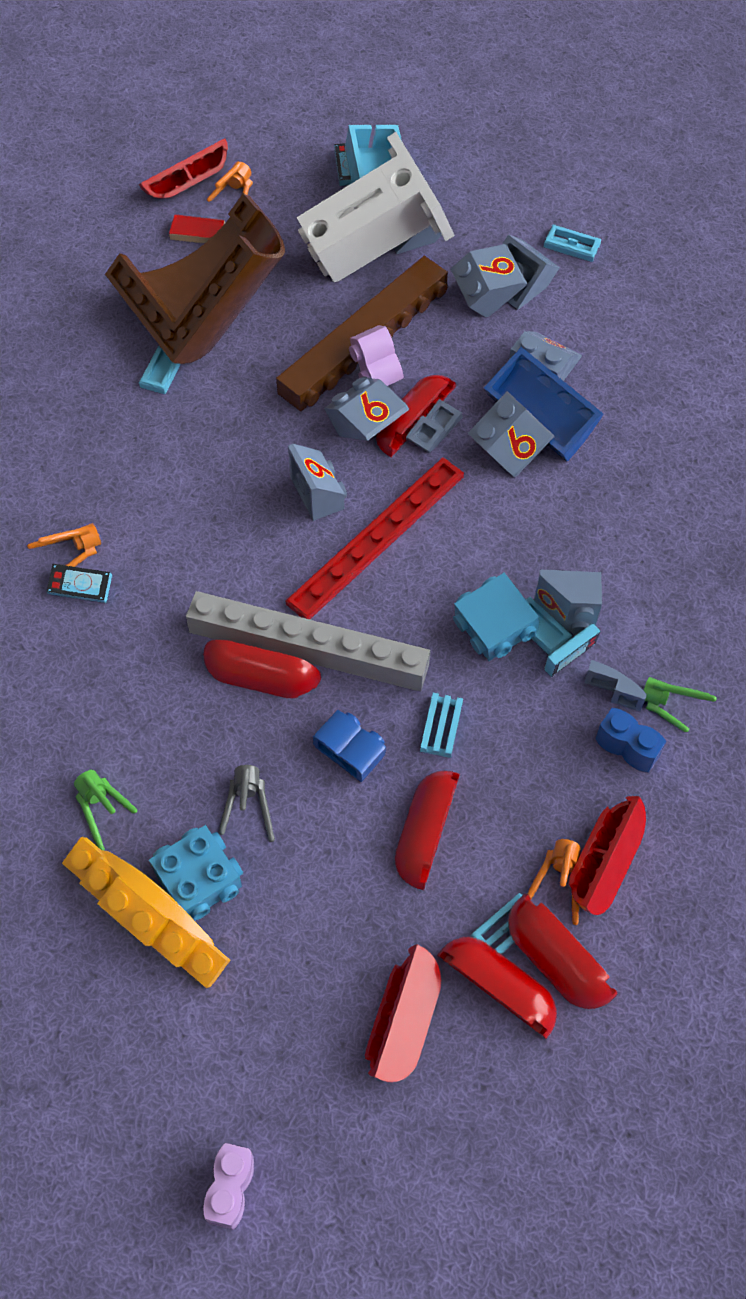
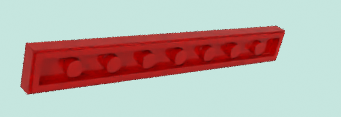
[285,457,464,620]

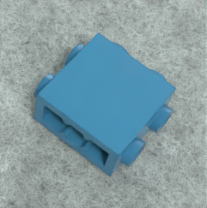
[453,572,539,661]
[149,825,243,921]

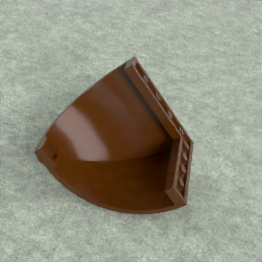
[105,193,285,364]

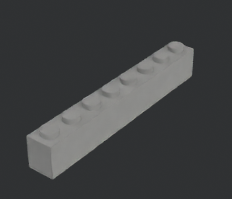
[186,591,430,692]

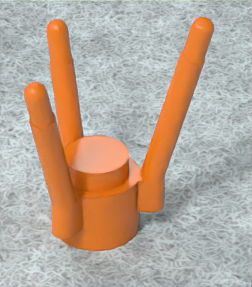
[207,161,253,202]
[27,523,101,567]
[527,839,581,925]

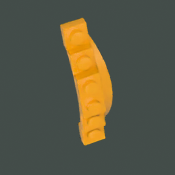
[62,837,230,988]

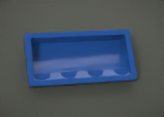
[484,347,603,461]

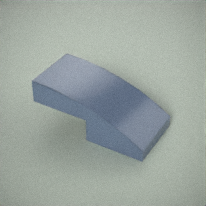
[406,399,463,453]
[584,660,647,711]

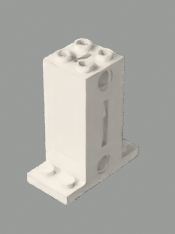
[297,132,455,282]

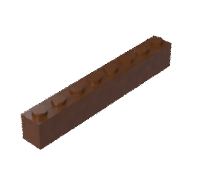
[276,255,448,412]

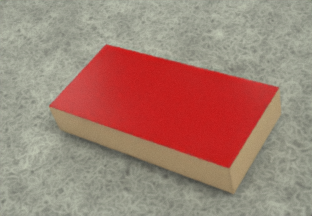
[169,215,225,243]

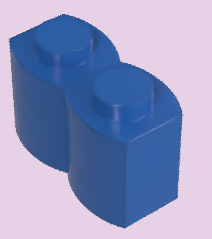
[595,708,666,772]
[313,710,386,782]

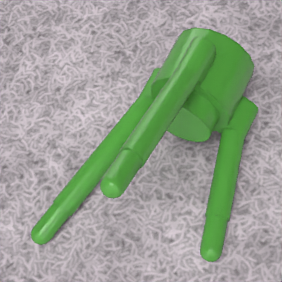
[643,677,717,732]
[74,770,137,850]

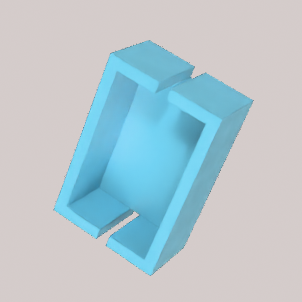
[345,125,402,183]

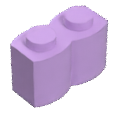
[349,325,404,386]
[204,1143,254,1230]

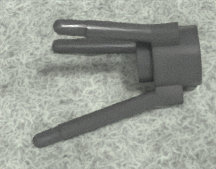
[219,765,275,842]

